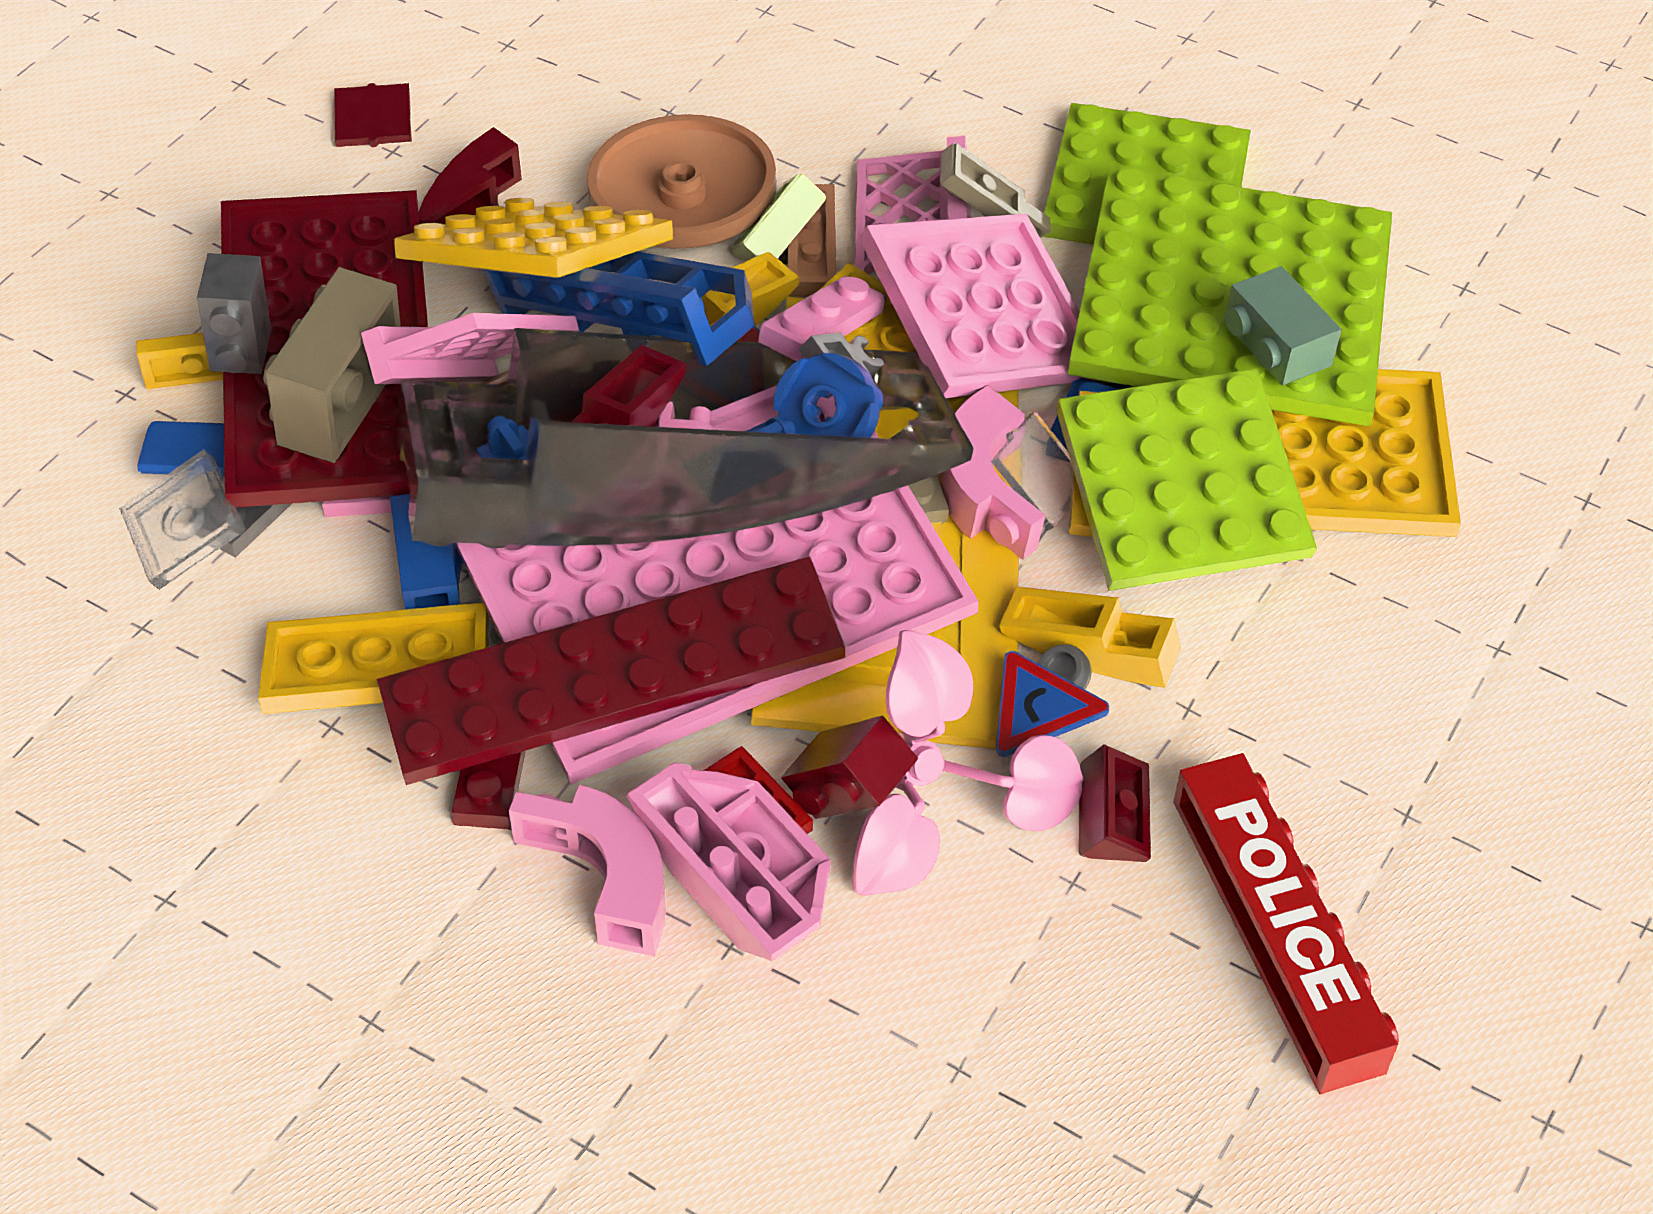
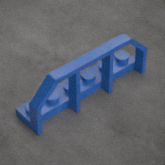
[483,251,754,366]

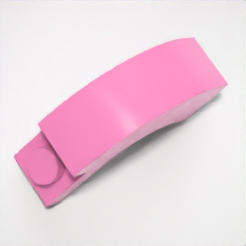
[939,385,1046,560]
[509,785,666,957]

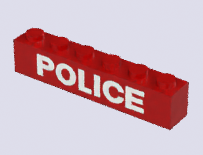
[1173,753,1399,1095]

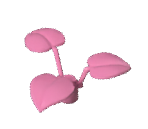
[853,630,1084,896]

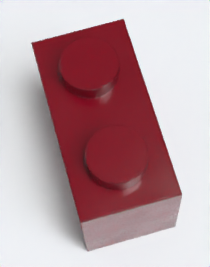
[780,715,919,819]

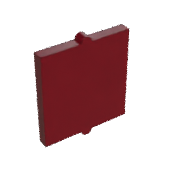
[334,83,412,147]

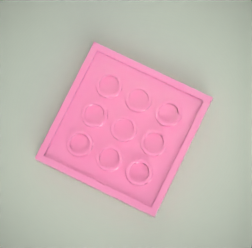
[859,214,1096,399]

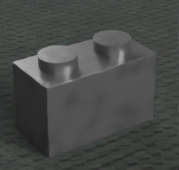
[197,253,271,374]

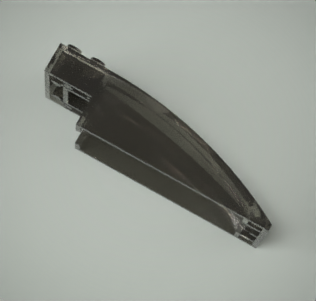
[396,328,974,548]

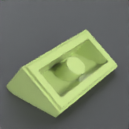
[731,174,826,260]

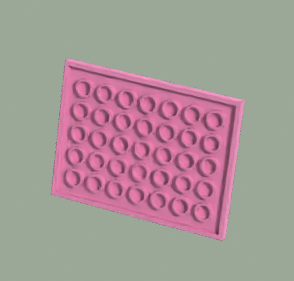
[444,386,979,785]

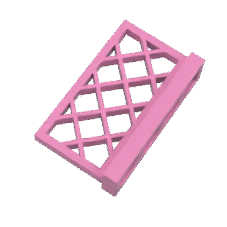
[855,135,972,281]
[361,313,579,384]

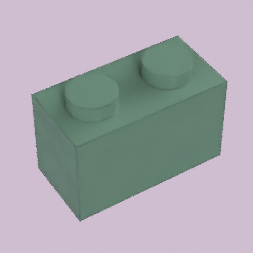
[1224,266,1342,386]

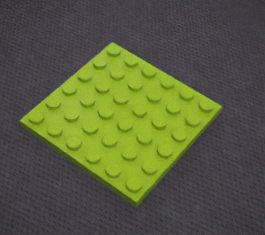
[1067,166,1393,427]

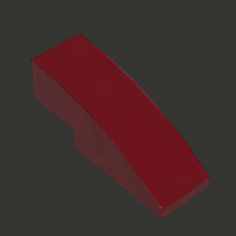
[418,127,522,224]
[550,344,687,493]

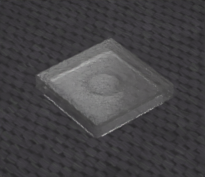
[119,449,246,590]

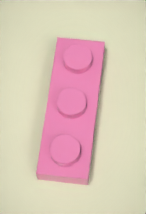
[758,276,886,361]

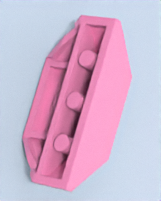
[627,762,831,961]

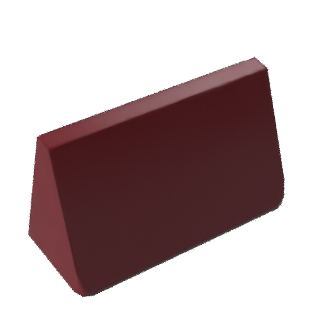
[1079,744,1151,862]

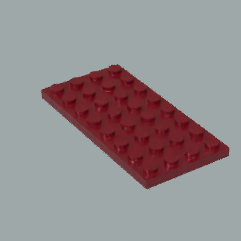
[221,190,442,508]

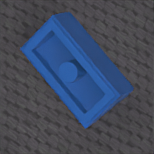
[137,421,225,476]

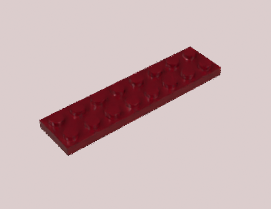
[377,556,846,785]

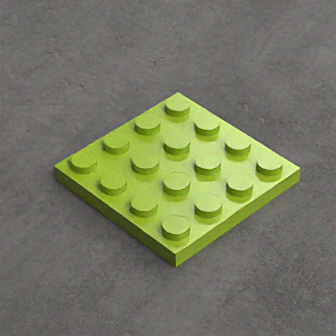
[1043,102,1251,245]
[1056,368,1317,591]

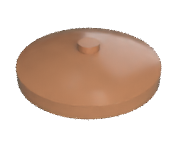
[587,114,777,249]

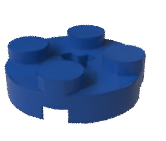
[773,353,883,461]

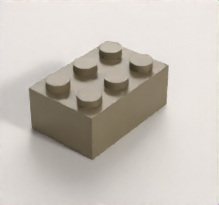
[264,267,400,463]

